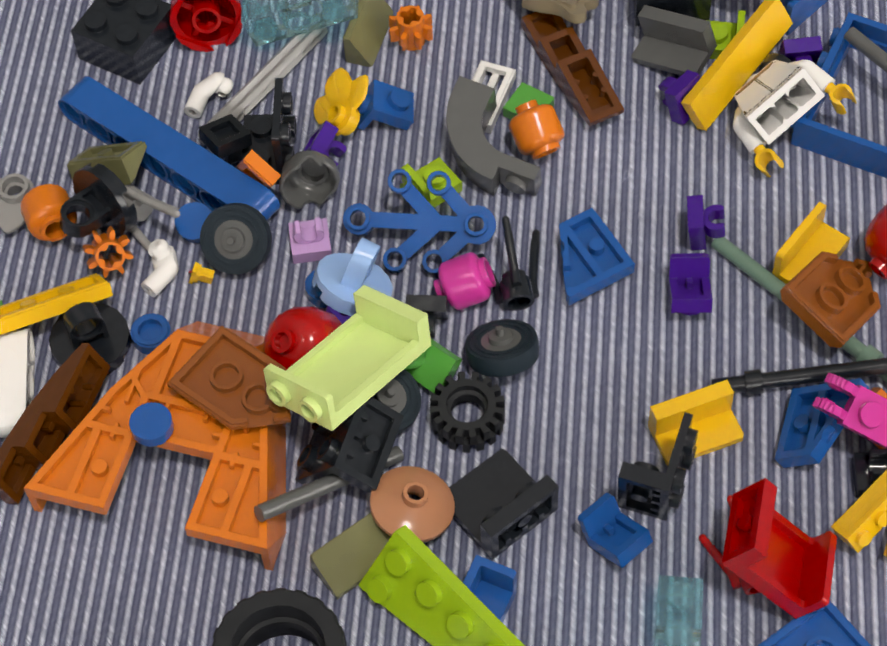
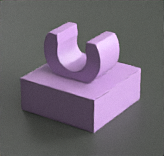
[288,218,332,264]

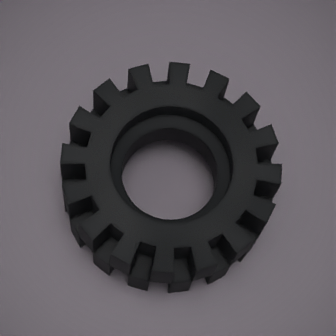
[430,371,505,453]

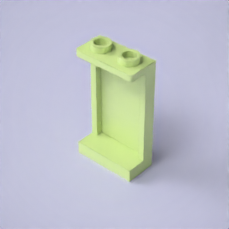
[263,285,432,431]

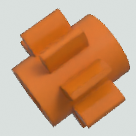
[389,5,433,51]
[82,226,134,278]

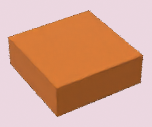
[236,150,281,188]

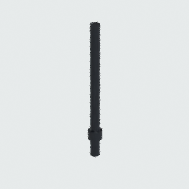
[711,358,887,395]

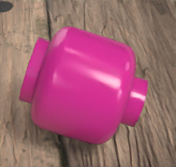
[433,252,496,310]

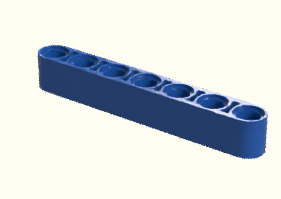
[57,76,280,221]

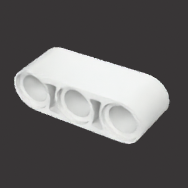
[0,328,35,438]

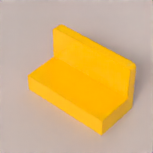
[772,201,850,284]
[648,380,744,466]

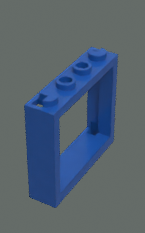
[790,12,887,178]

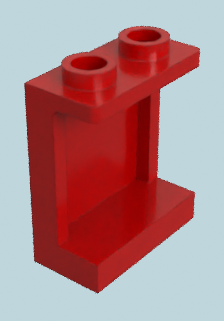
[722,478,837,619]

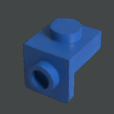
[356,79,414,131]
[578,492,653,568]

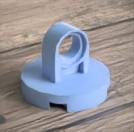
[312,237,393,317]

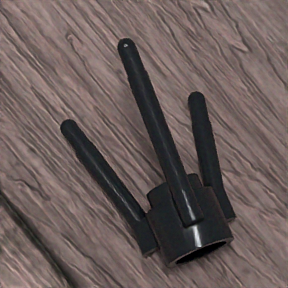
[478,216,540,311]

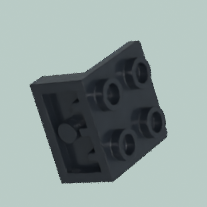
[241,78,297,185]
[295,397,404,493]
[618,412,699,521]
[449,449,559,559]

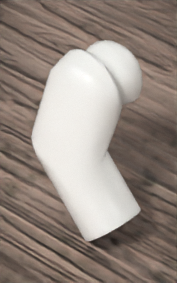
[183,72,233,119]
[141,239,179,297]

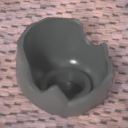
[279,150,340,210]

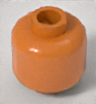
[508,100,565,160]
[21,184,77,242]

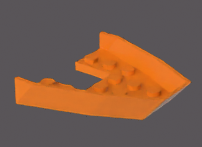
[24,321,286,571]

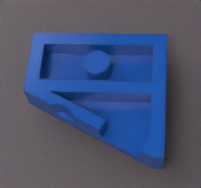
[559,207,635,306]
[775,378,869,468]

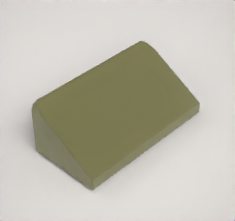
[343,0,394,67]
[67,141,147,185]
[310,513,391,600]

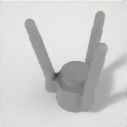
[122,184,180,251]

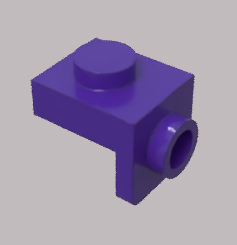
[668,253,713,316]

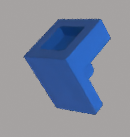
[463,555,517,623]

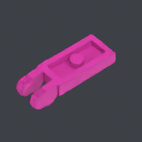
[812,373,887,449]

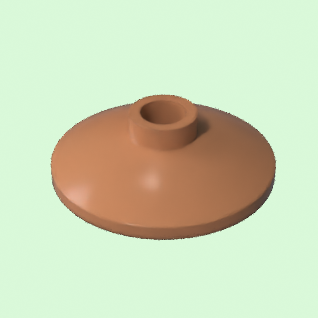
[369,466,455,542]

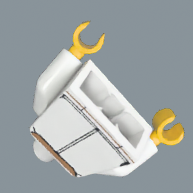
[733,59,857,178]

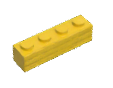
[831,470,887,553]

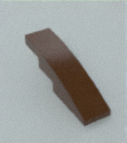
[520,12,624,126]
[0,343,111,504]

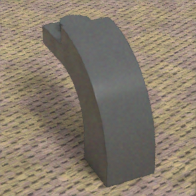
[446,76,542,196]

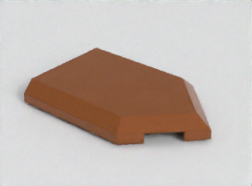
[780,251,881,348]
[167,326,291,430]

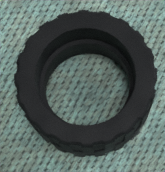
[212,588,347,646]

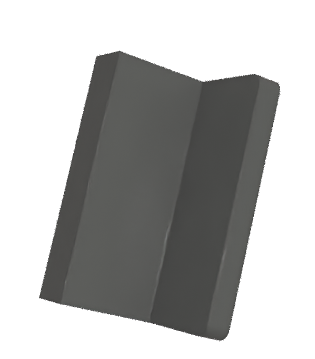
[631,5,717,75]

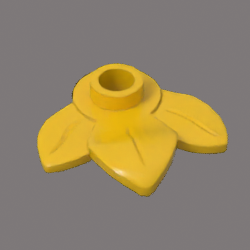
[314,67,369,136]

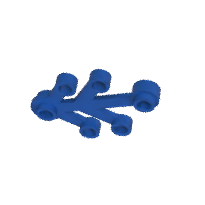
[343,169,496,274]

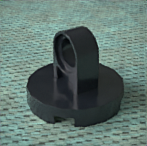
[59,163,137,238]
[49,302,132,375]

